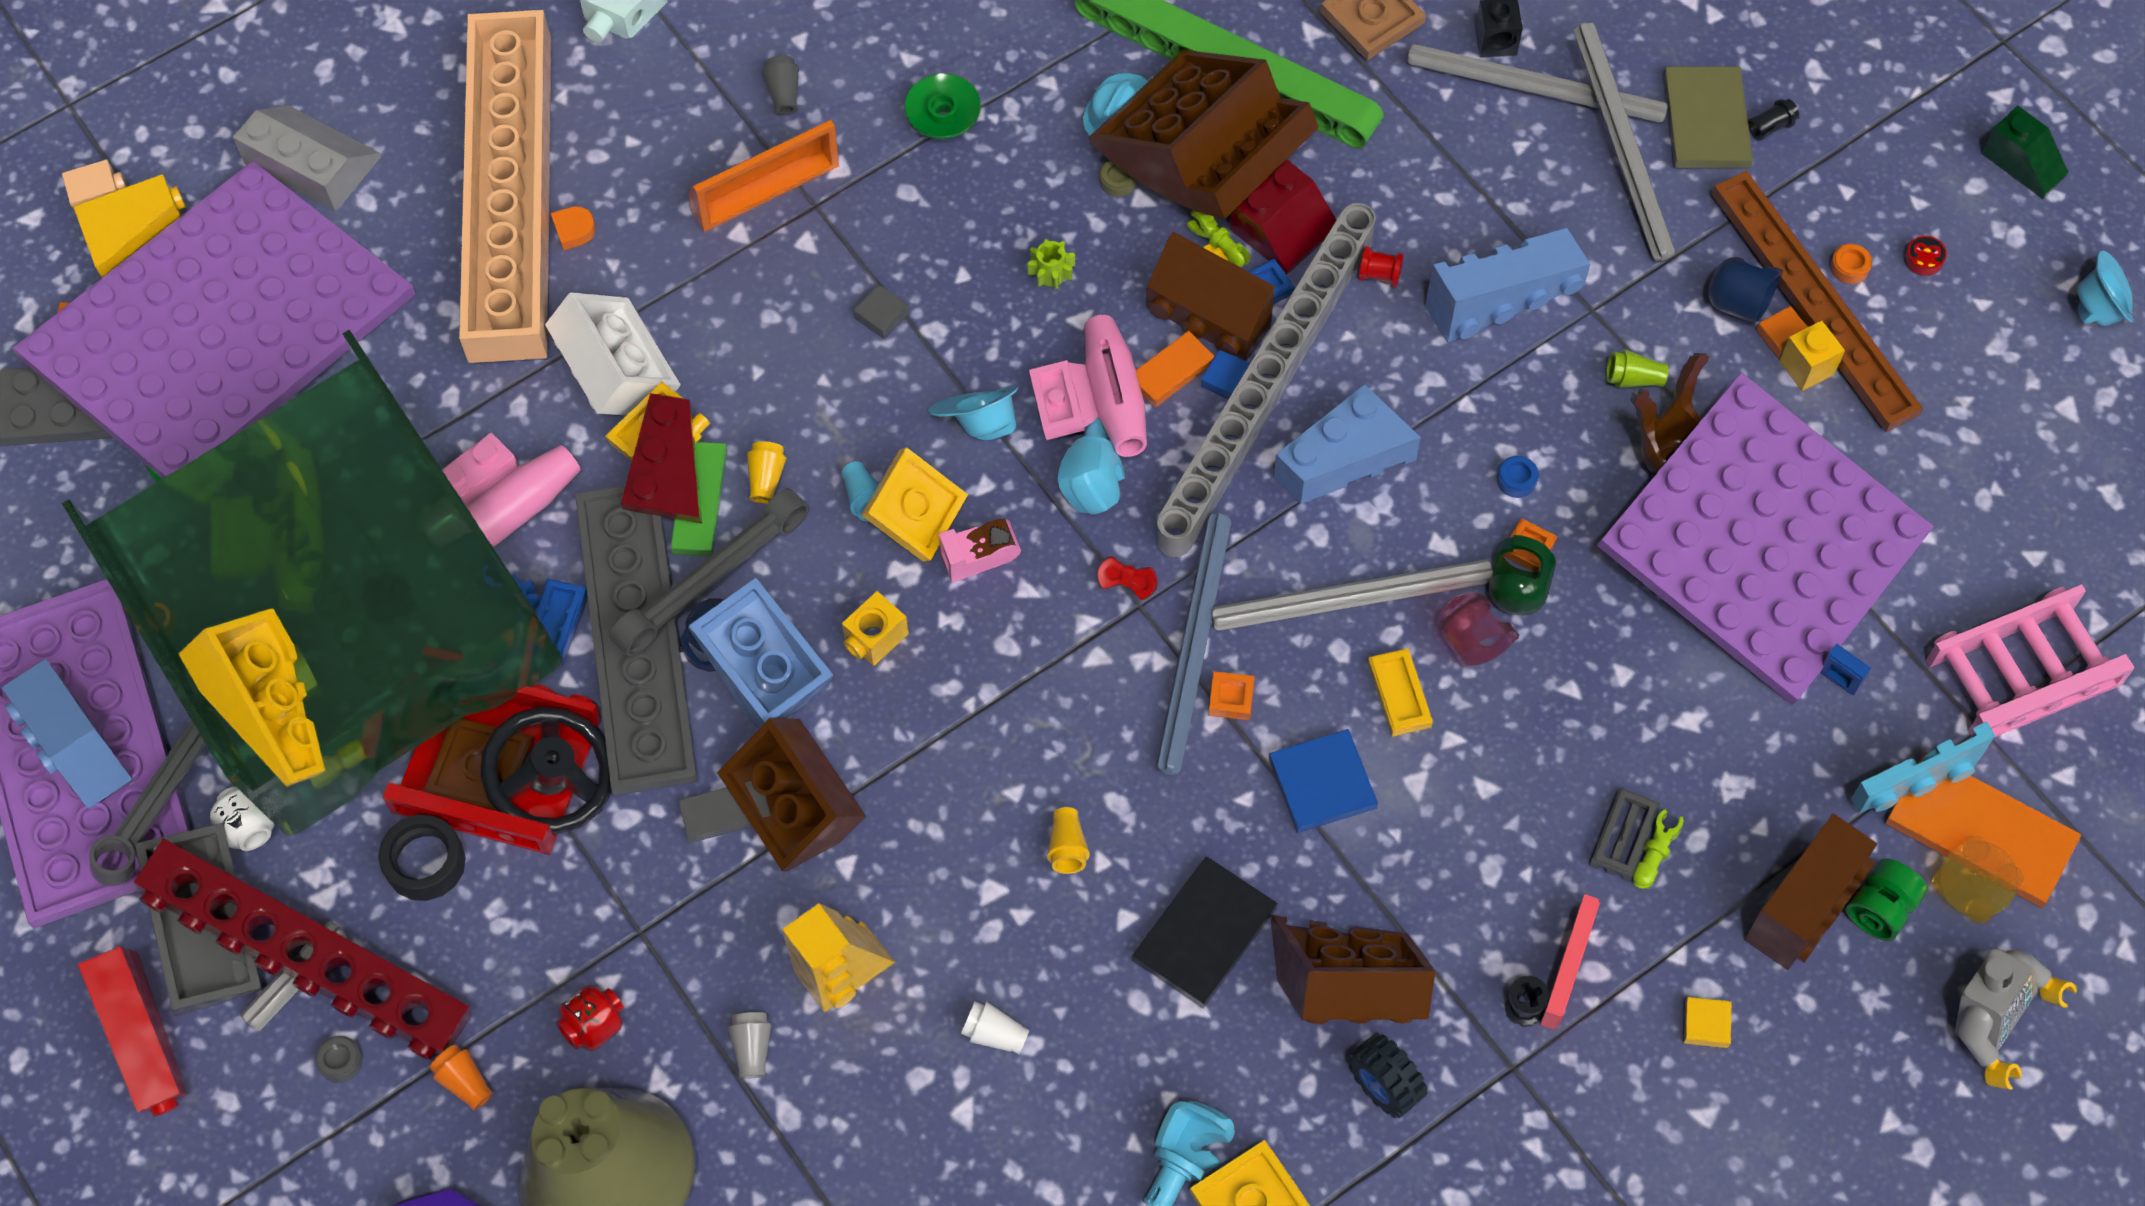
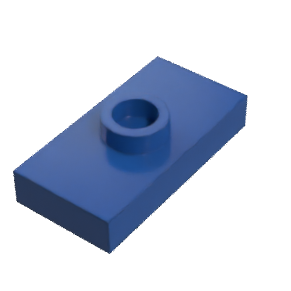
[521,578,588,665]

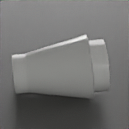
[727,1012,772,1079]

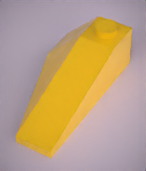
[179,608,325,787]

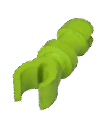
[1186,210,1251,268]
[1633,809,1684,889]

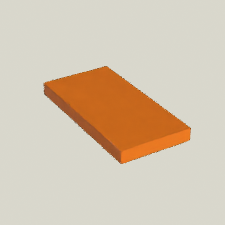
[1885,751,2082,908]

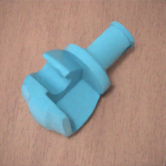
[1058,418,1125,515]
[1143,1101,1235,1206]

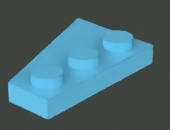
[1851,721,1995,813]

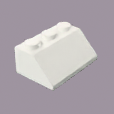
[545,292,681,415]

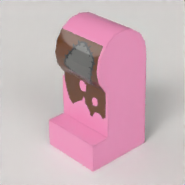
[939,519,1021,583]

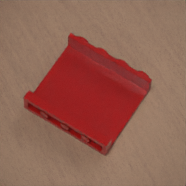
[382,663,601,855]

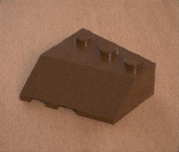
[1271,915,1436,1024]

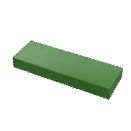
[671,442,728,557]

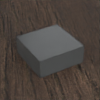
[853,284,909,339]

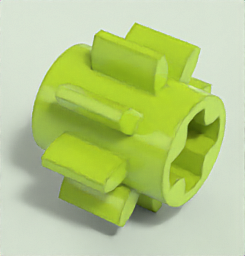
[1027,239,1075,289]

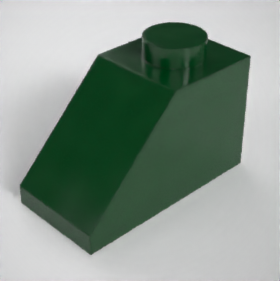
[1982,105,2069,199]

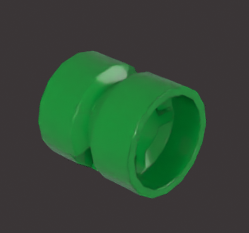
[1846,858,1928,941]

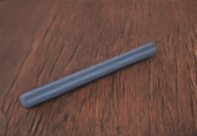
[1156,513,1231,776]

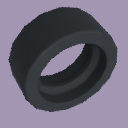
[378,814,466,901]

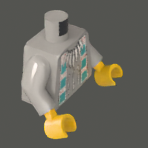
[1955,948,2077,1090]

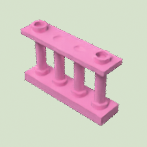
[1926,584,2135,738]

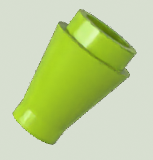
[1606,349,1668,388]

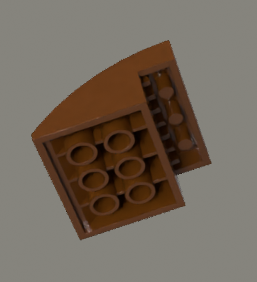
[1088,50,1319,219]

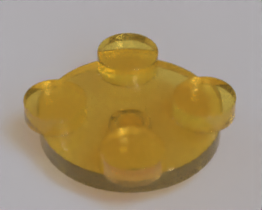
[1933,836,2024,923]

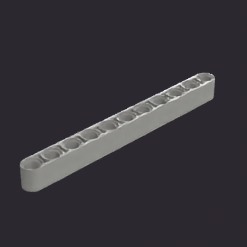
[1156,203,1376,557]

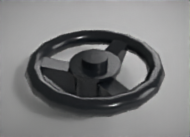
[480,706,612,834]

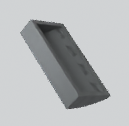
[135,823,261,1016]

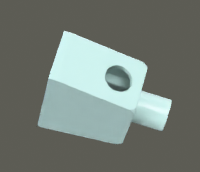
[580,0,668,43]

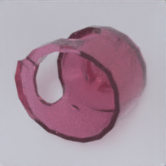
[1437,592,1519,666]

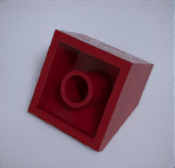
[1230,159,1337,275]

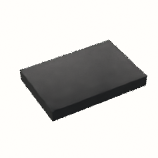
[1132,856,1278,1009]

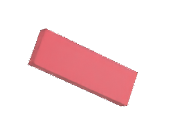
[1540,894,1600,1030]

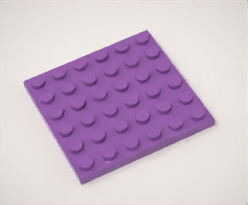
[1597,372,1934,705]

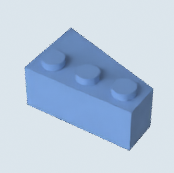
[1274,385,1421,504]
[2,659,132,809]

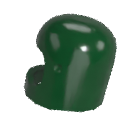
[1489,535,1557,616]

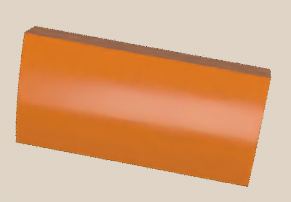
[688,120,839,232]

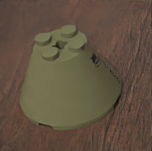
[518,1088,695,1206]

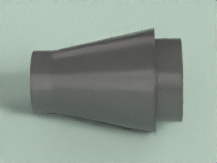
[762,55,799,115]

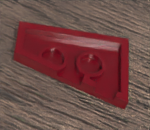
[621,393,702,523]

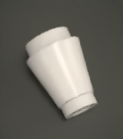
[961,1001,1030,1054]

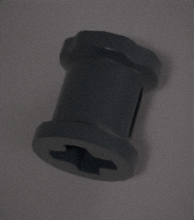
[1504,976,1550,1027]

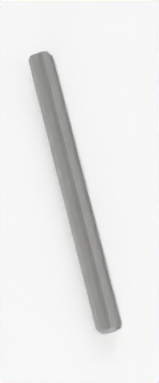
[1574,22,1675,261]
[1408,44,1668,123]
[1211,559,1493,631]

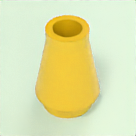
[747,441,787,504]
[1047,807,1090,874]

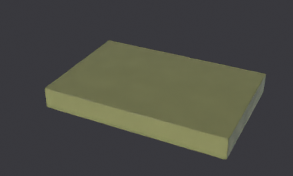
[1663,67,1753,168]

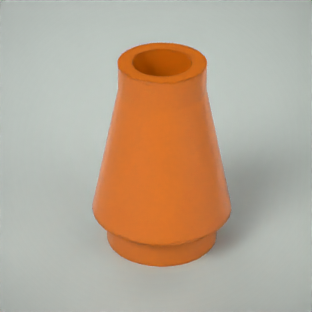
[429,1044,494,1111]

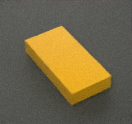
[1367,648,1433,737]

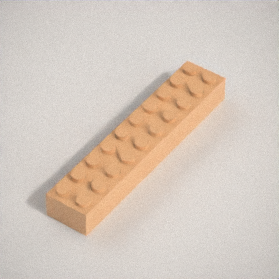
[459,10,551,363]

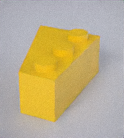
[782,903,895,1013]

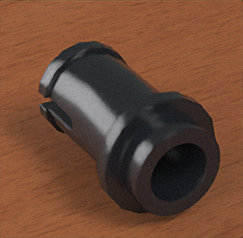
[1748,99,1799,141]

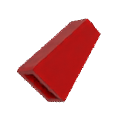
[78,946,188,1117]

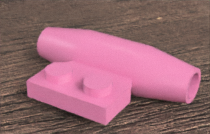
[1029,315,1147,457]
[427,432,581,569]

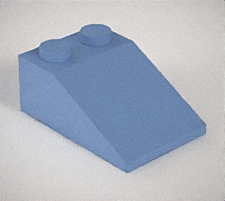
[688,578,834,729]

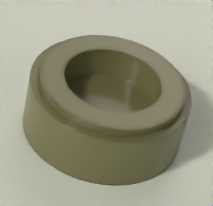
[1099,160,1138,197]

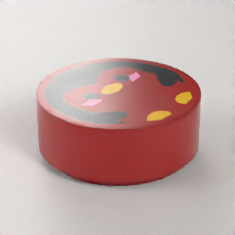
[1904,235,1947,276]

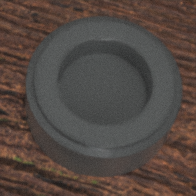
[315,1036,363,1083]

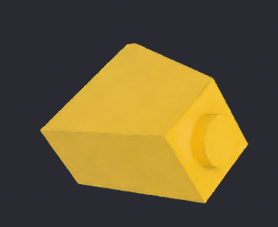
[73,174,186,278]

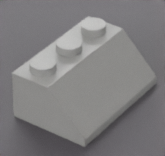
[233,105,381,212]

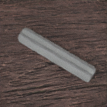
[241,922,347,1031]

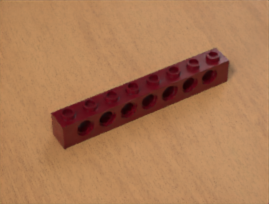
[133,838,472,1061]

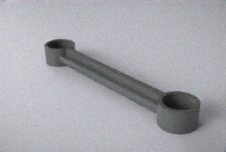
[609,488,809,657]
[89,694,225,886]

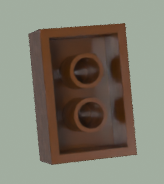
[1744,813,1878,970]

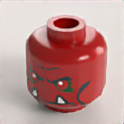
[556,985,624,1051]

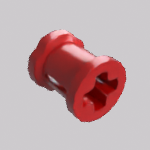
[1359,246,1404,287]

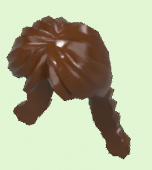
[1630,353,1709,475]

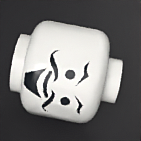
[210,787,275,851]

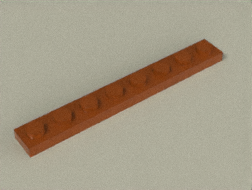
[1712,171,1923,432]

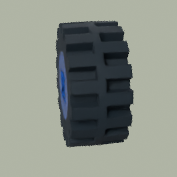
[1347,1033,1428,1118]

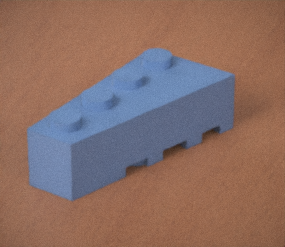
[1425,228,1590,343]

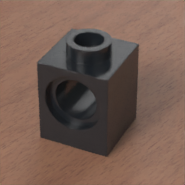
[1475,0,1523,58]

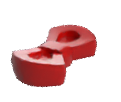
[1097,556,1158,600]

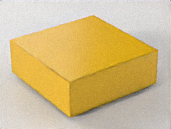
[1684,997,1732,1048]

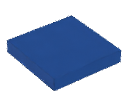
[1269,729,1378,833]

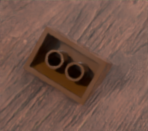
[1146,232,1275,362]
[717,718,866,872]

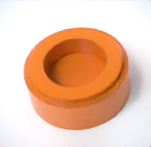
[1830,244,1872,284]

